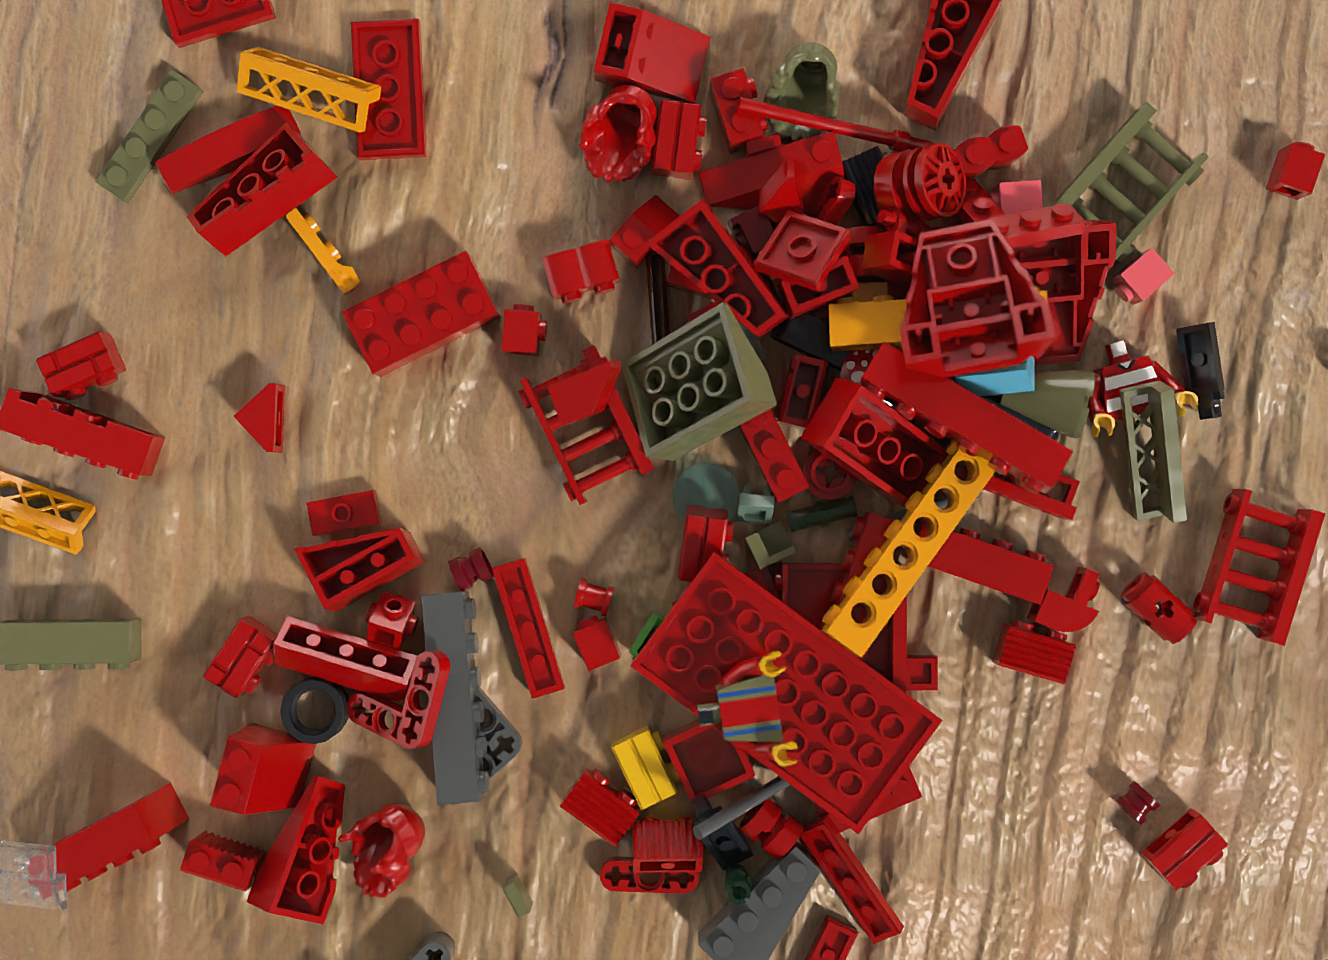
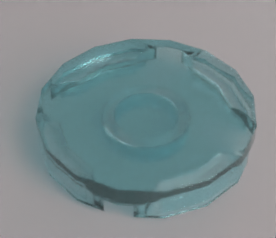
[673,463,740,522]

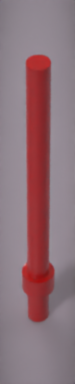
[736,97,933,152]

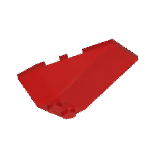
[900,219,1056,378]
[1011,219,1116,365]

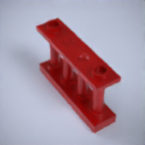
[518,345,655,505]
[1193,489,1325,646]

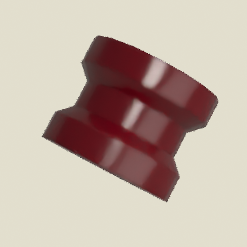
[1115,781,1160,825]

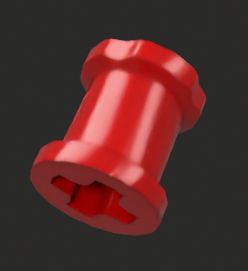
[573,578,615,617]

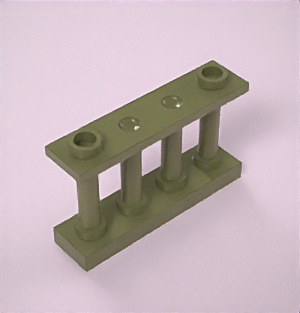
[1049,102,1209,262]

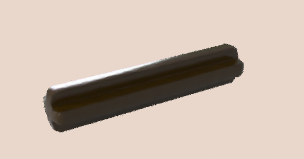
[646,254,669,345]

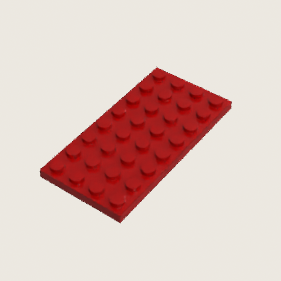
[630,552,943,835]

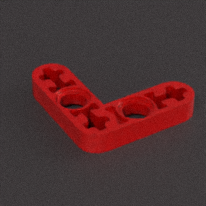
[347,650,451,749]

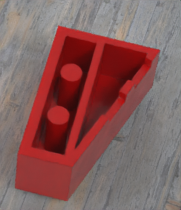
[294,528,426,612]

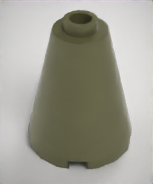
[993,370,1095,438]

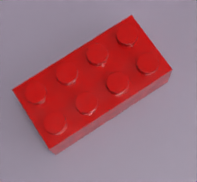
[342,250,501,377]
[800,377,949,509]

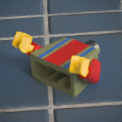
[697,651,797,766]

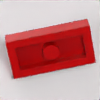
[306,490,382,536]

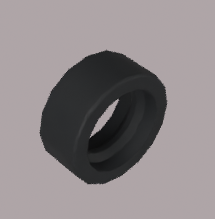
[280,677,349,744]

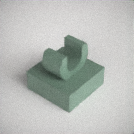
[736,484,775,525]

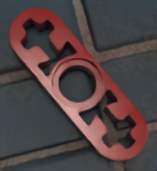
[600,856,699,894]

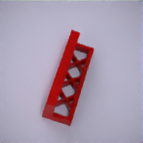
[945,438,1080,520]

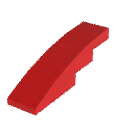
[155,105,301,195]

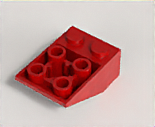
[594,2,710,104]

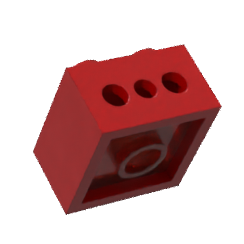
[663,719,756,806]

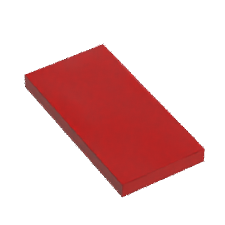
[351,19,427,160]

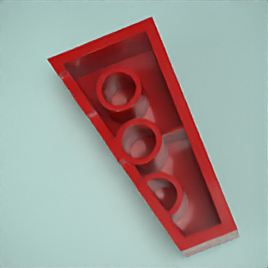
[905,0,1002,131]
[646,199,789,337]
[0,388,165,480]
[26,783,190,896]

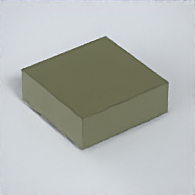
[503,873,533,918]

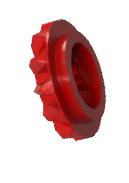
[803,449,857,500]

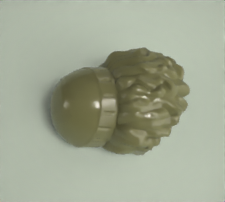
[763,42,841,142]

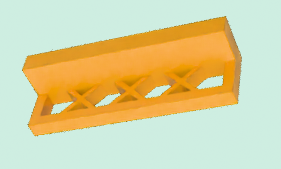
[236,47,381,133]
[0,471,96,555]

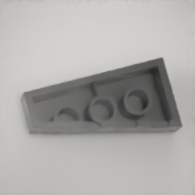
[698,841,821,960]

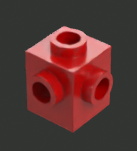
[366,591,419,650]

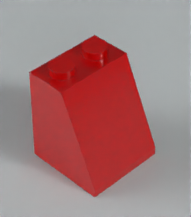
[210,723,316,815]

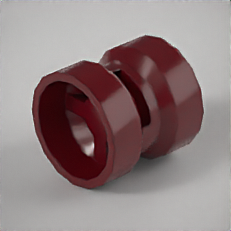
[448,547,494,592]

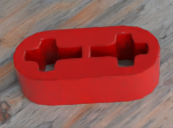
[807,176,856,225]

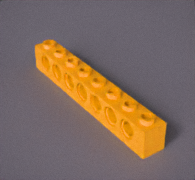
[821,403,996,657]

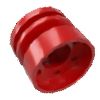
[874,142,966,222]

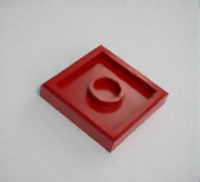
[754,210,851,292]

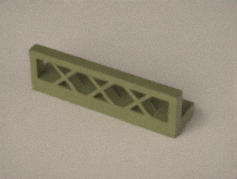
[1119,381,1187,523]

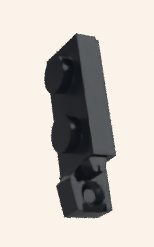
[1176,322,1225,420]
[692,794,754,871]

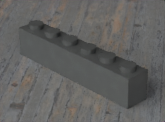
[421,592,490,805]

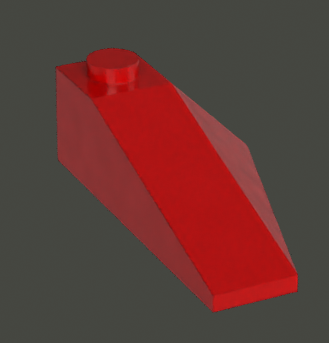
[699,131,844,214]
[246,775,345,925]

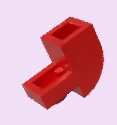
[1027,567,1100,632]

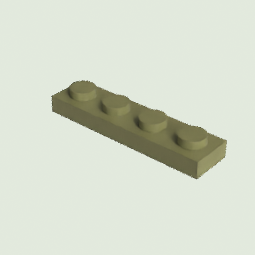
[95,69,204,203]

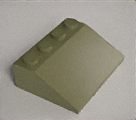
[621,302,777,461]

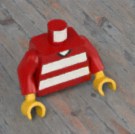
[1087,340,1198,437]

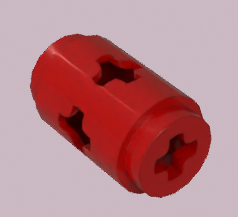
[1121,572,1197,644]

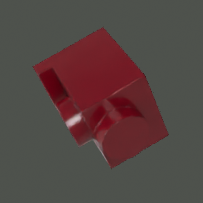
[729,205,774,260]

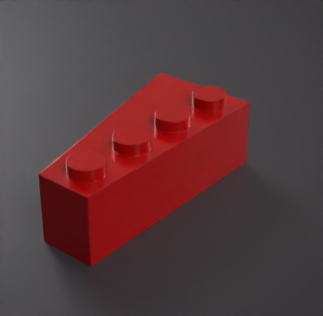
[187,122,338,257]

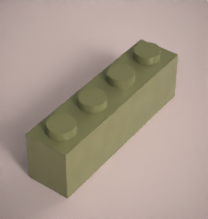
[0,619,142,671]

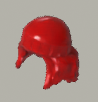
[579,85,657,183]
[338,803,425,898]

